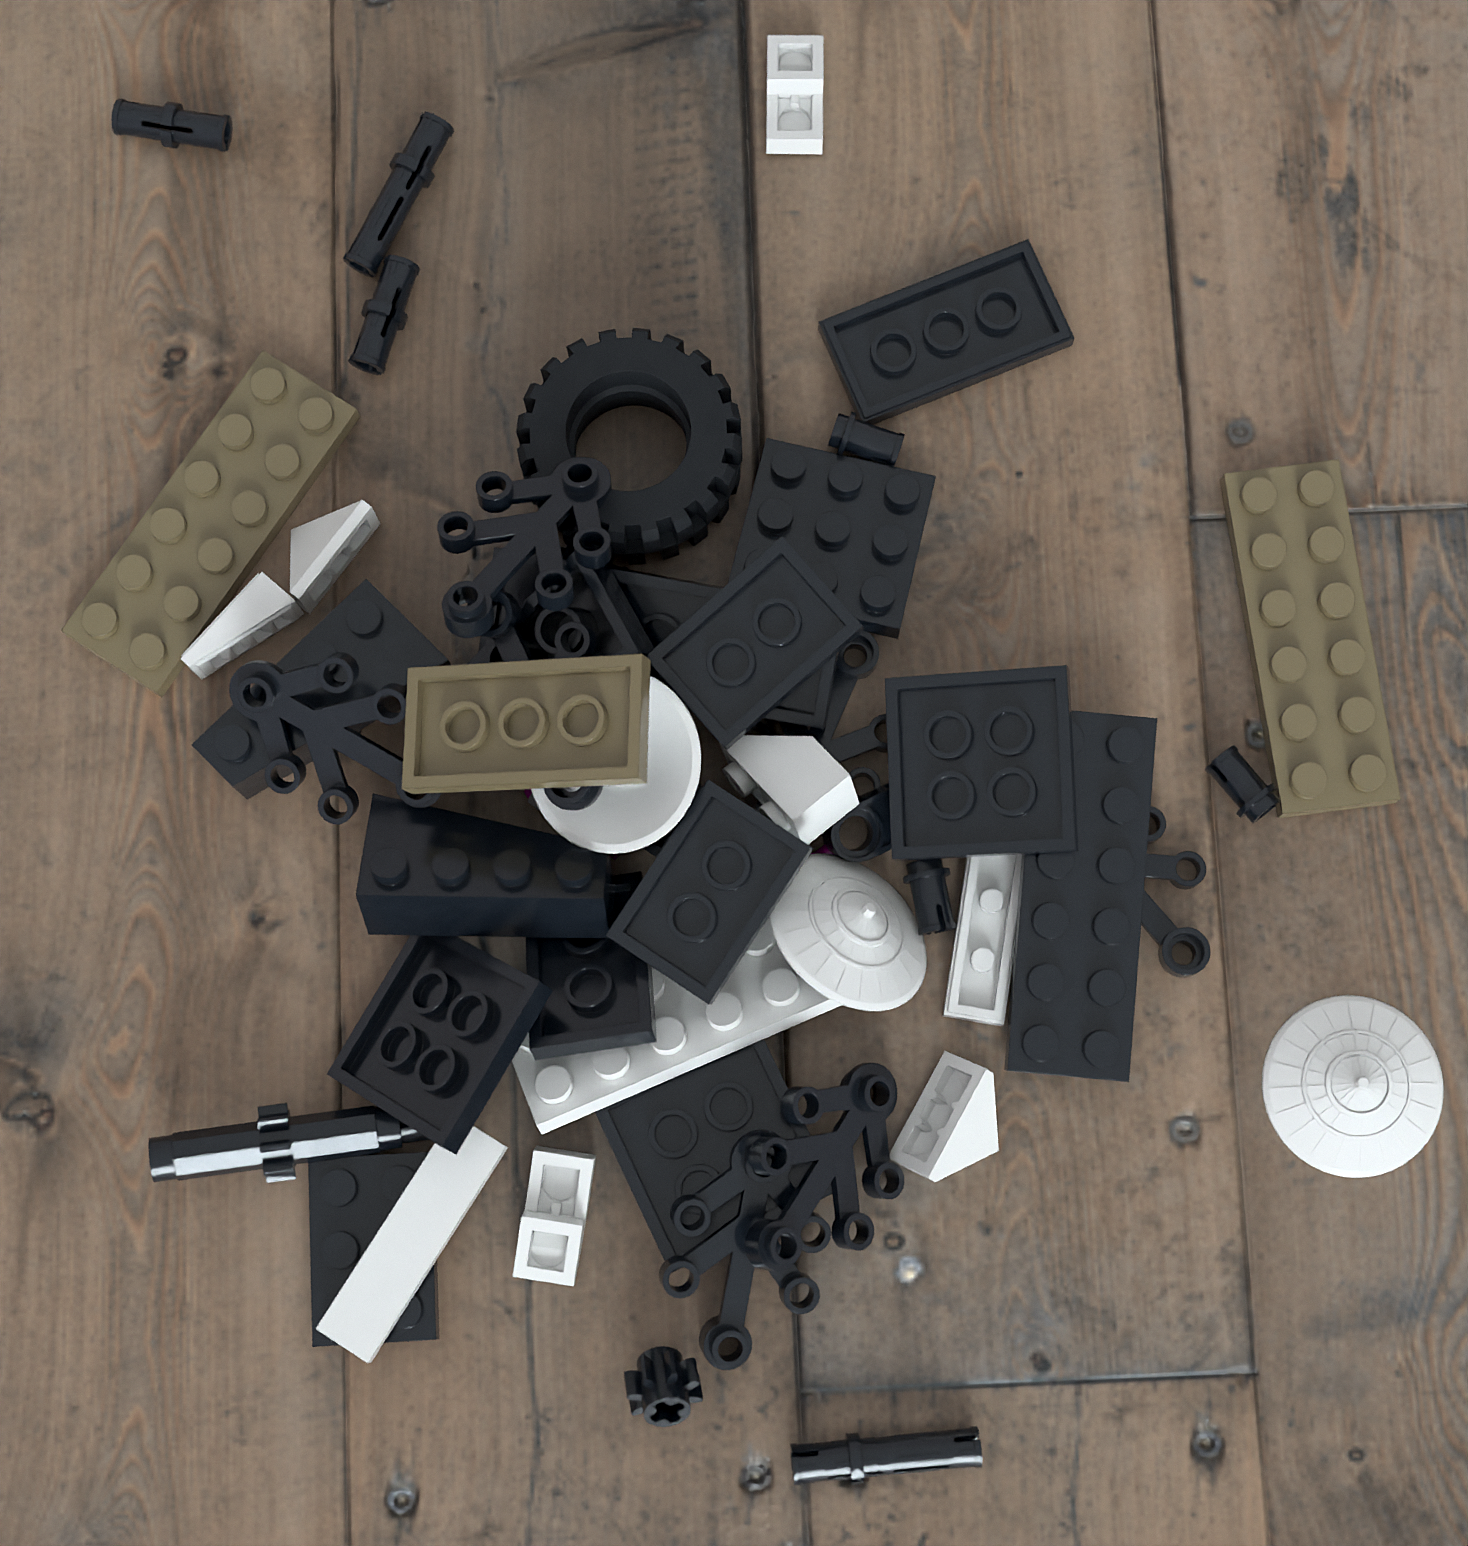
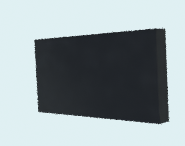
[818,239,1075,425]

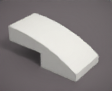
[766,35,824,154]
[513,1146,596,1286]

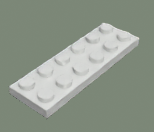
[512,918,842,1134]

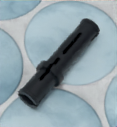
[343,112,454,277]
[790,1426,982,1486]

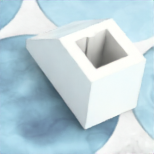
[719,735,860,844]

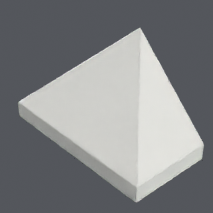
[290,500,381,614]
[889,1051,999,1182]

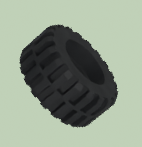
[516,328,742,565]

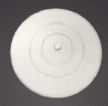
[531,676,701,854]
[769,853,927,1011]
[1262,995,1444,1178]

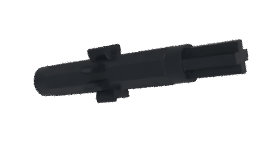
[148,1103,430,1183]

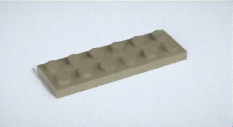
[61,350,361,698]
[1220,459,1401,818]

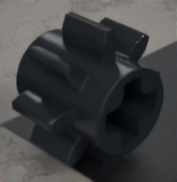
[624,1346,703,1427]

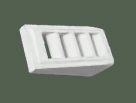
[181,572,304,679]

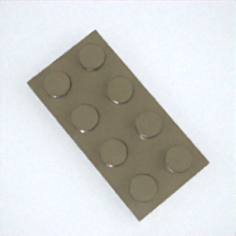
[402,654,651,794]

